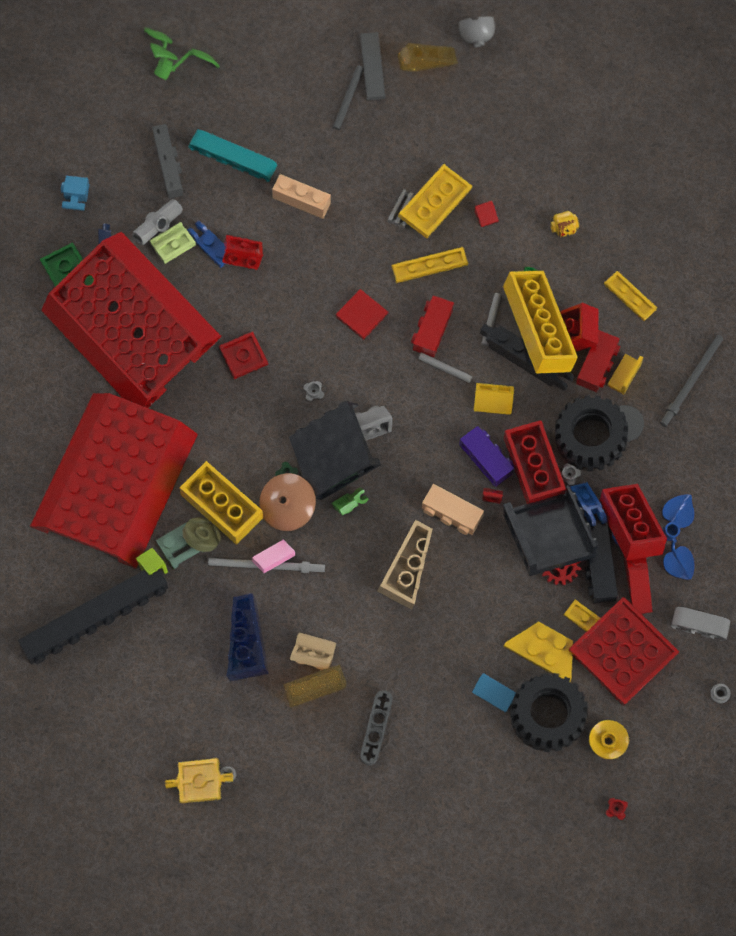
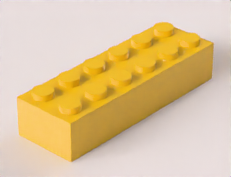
[503,271,578,373]

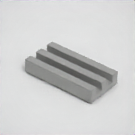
[388,189,415,229]

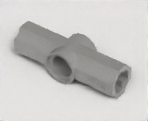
[132,199,183,245]

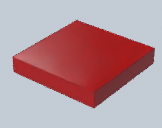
[335,289,388,340]
[219,331,269,379]

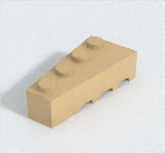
[377,520,432,609]

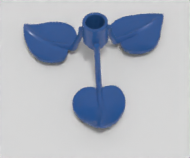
[612,494,694,580]

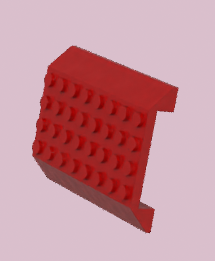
[30,393,198,569]

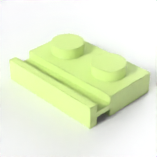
[150,222,196,264]

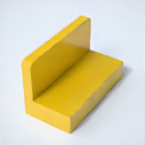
[607,354,643,395]
[474,383,514,415]

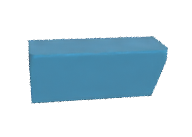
[472,673,516,713]

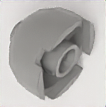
[459,17,495,47]

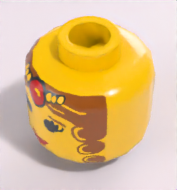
[550,211,579,237]

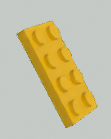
[398,164,473,239]

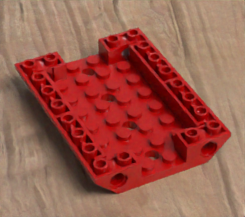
[41,231,222,408]

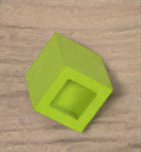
[136,548,168,575]

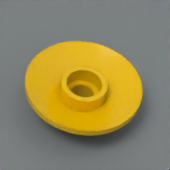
[589,720,629,759]

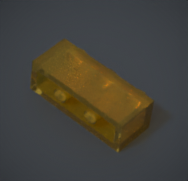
[284,664,346,708]

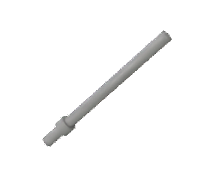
[208,558,325,573]

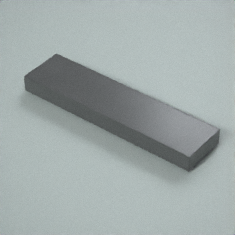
[360,32,385,100]

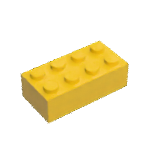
[180,461,263,545]

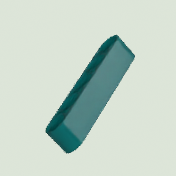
[188,130,278,182]

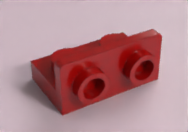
[222,235,263,270]

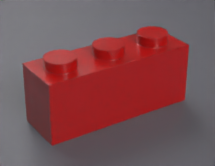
[411,295,454,358]
[576,330,621,393]

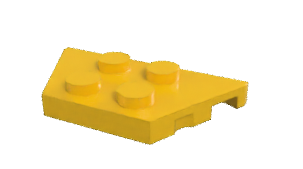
[504,622,573,682]

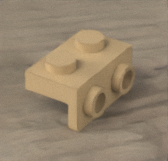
[290,633,336,670]

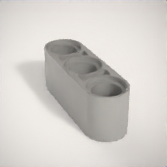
[671,607,731,641]

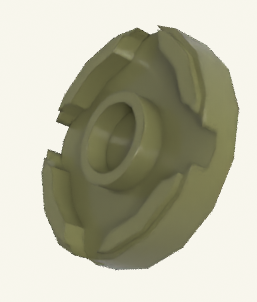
[183,517,221,552]

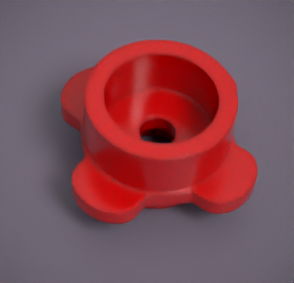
[606,798,628,820]

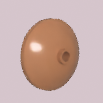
[259,473,316,531]

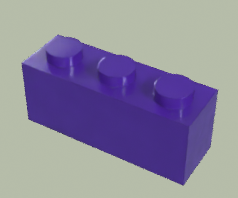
[459,426,514,487]

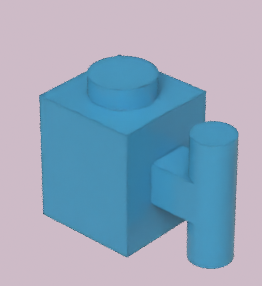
[61,176,89,211]

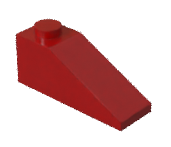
[623,556,652,614]

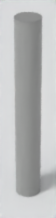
[481,293,502,346]
[418,353,472,383]

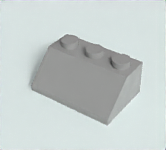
[355,406,393,441]

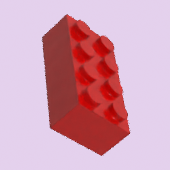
[504,420,566,504]
[599,484,667,560]

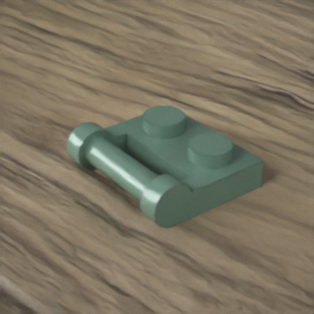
[156,522,202,569]

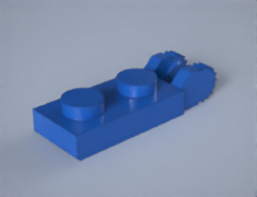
[187,221,226,268]
[570,482,607,527]

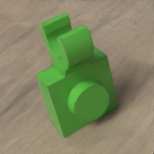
[332,488,369,515]

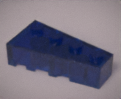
[227,593,269,681]

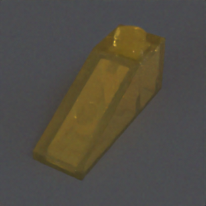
[398,43,458,72]

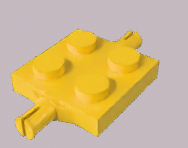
[165,758,233,803]

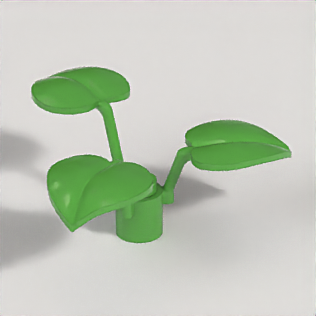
[144,28,219,80]

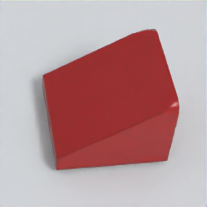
[475,201,499,227]
[482,488,503,504]

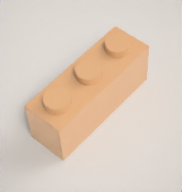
[272,174,331,219]
[422,484,484,535]

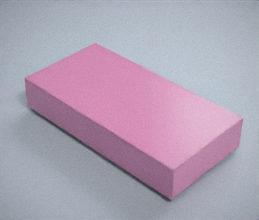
[252,540,295,573]

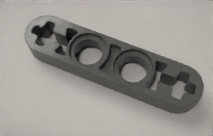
[360,690,392,766]

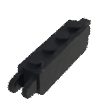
[480,324,574,390]

